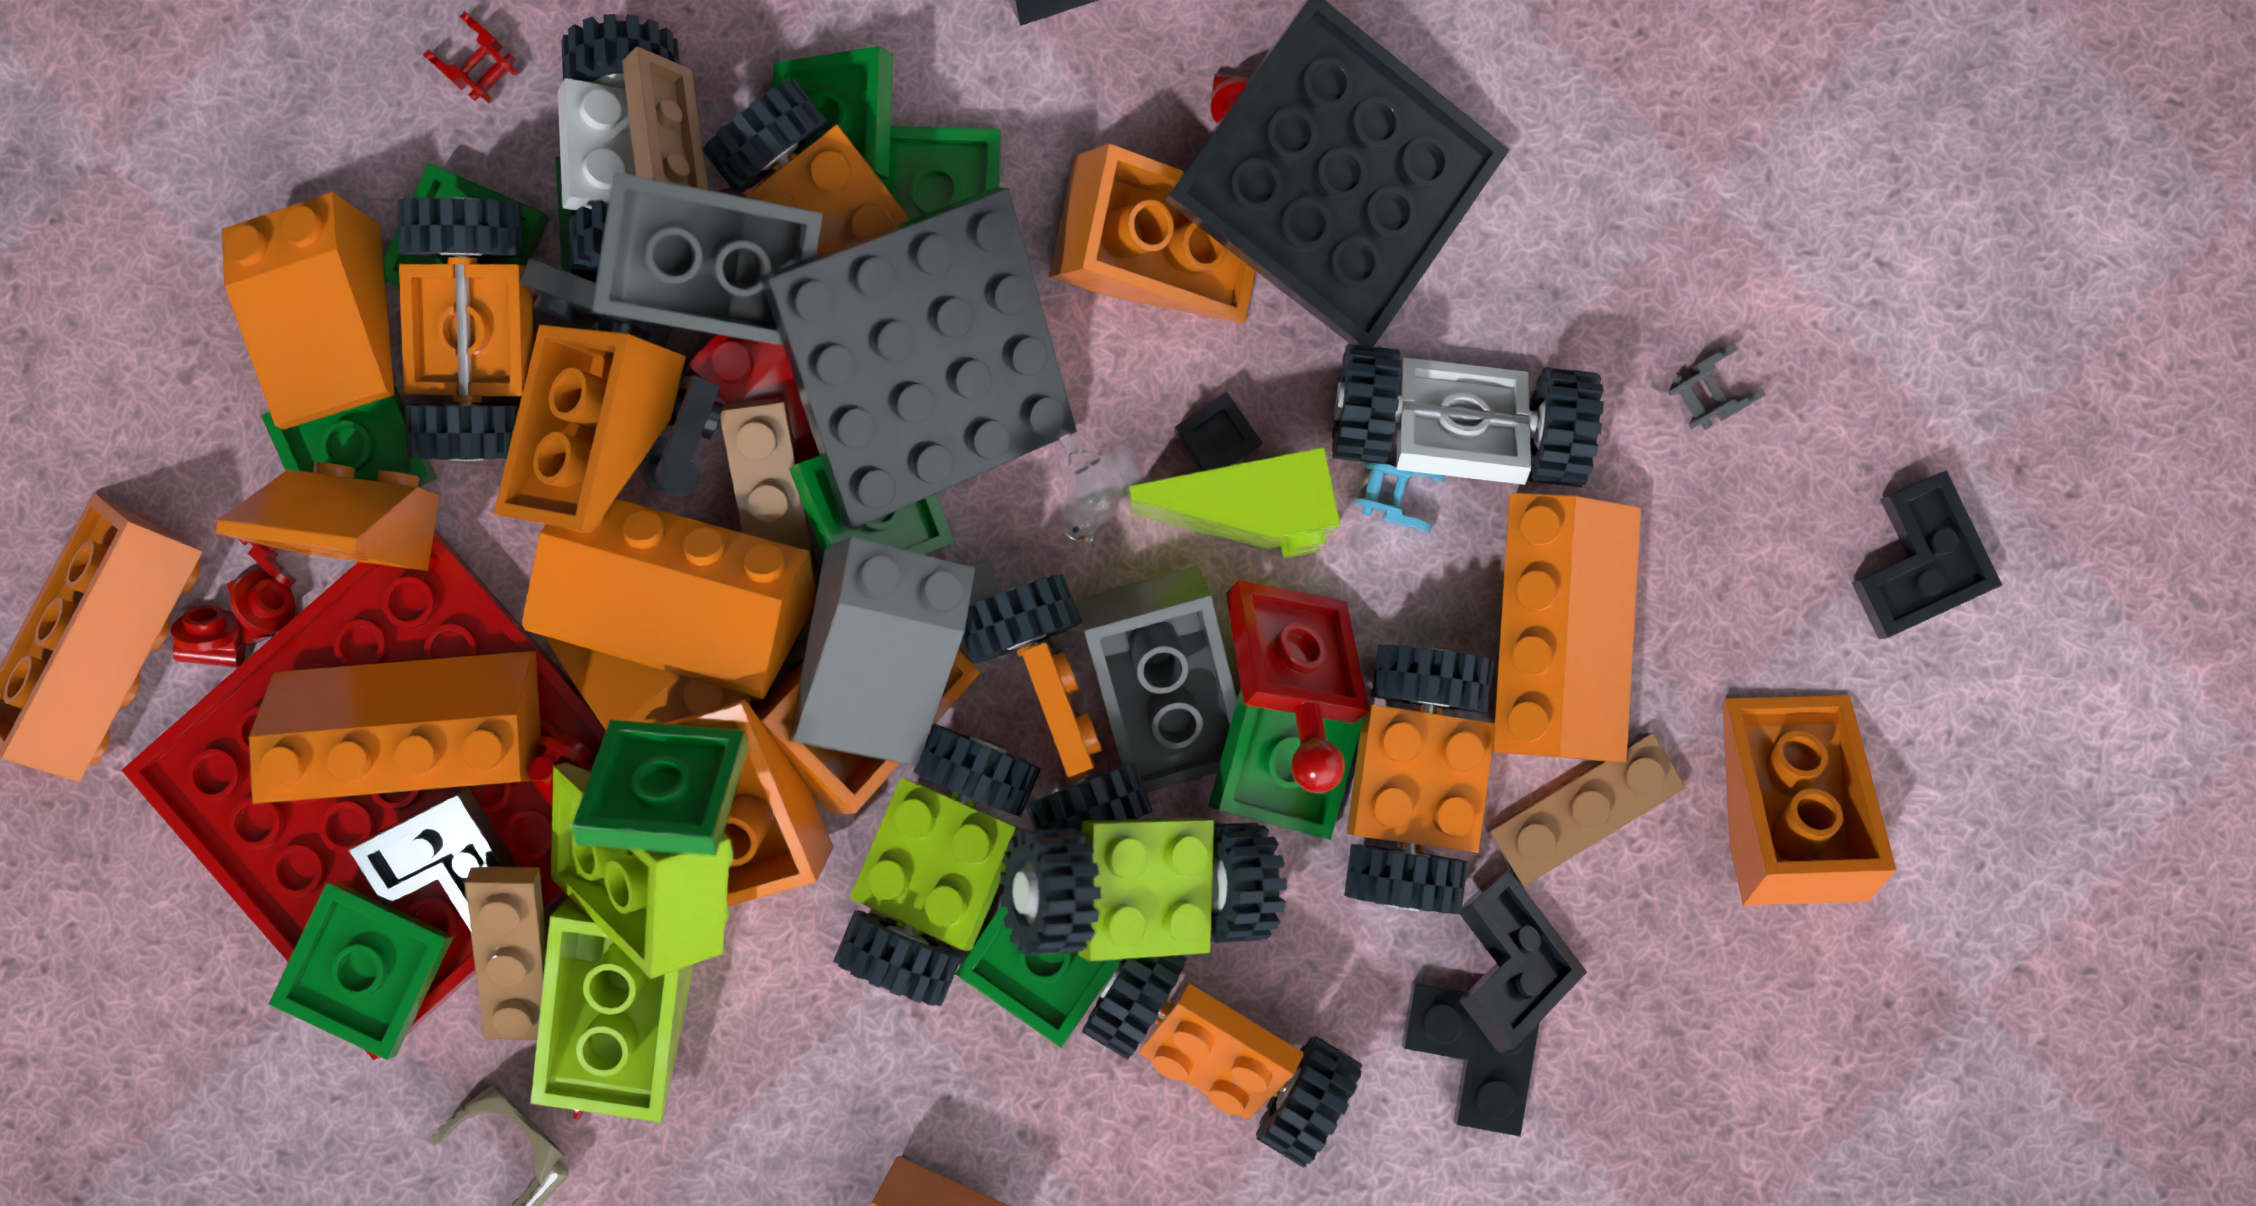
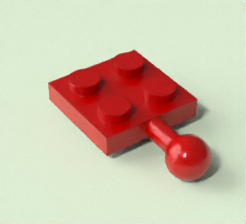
[1226,580,1369,793]

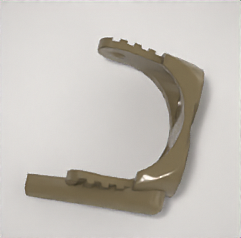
[429,1085,569,1206]

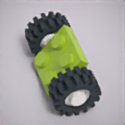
[833,724,1041,1006]
[1000,817,1287,961]

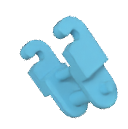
[1353,462,1446,533]

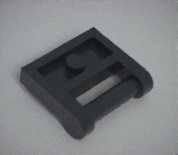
[641,376,723,497]

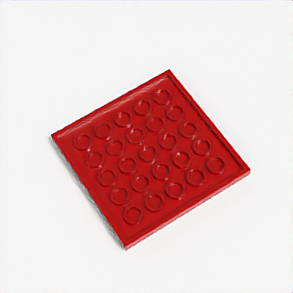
[121,529,606,1061]

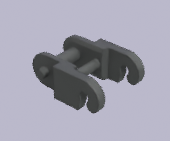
[1668,343,1766,430]

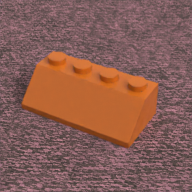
[0,492,203,782]
[1493,493,1641,763]
[522,498,816,699]
[249,651,542,803]

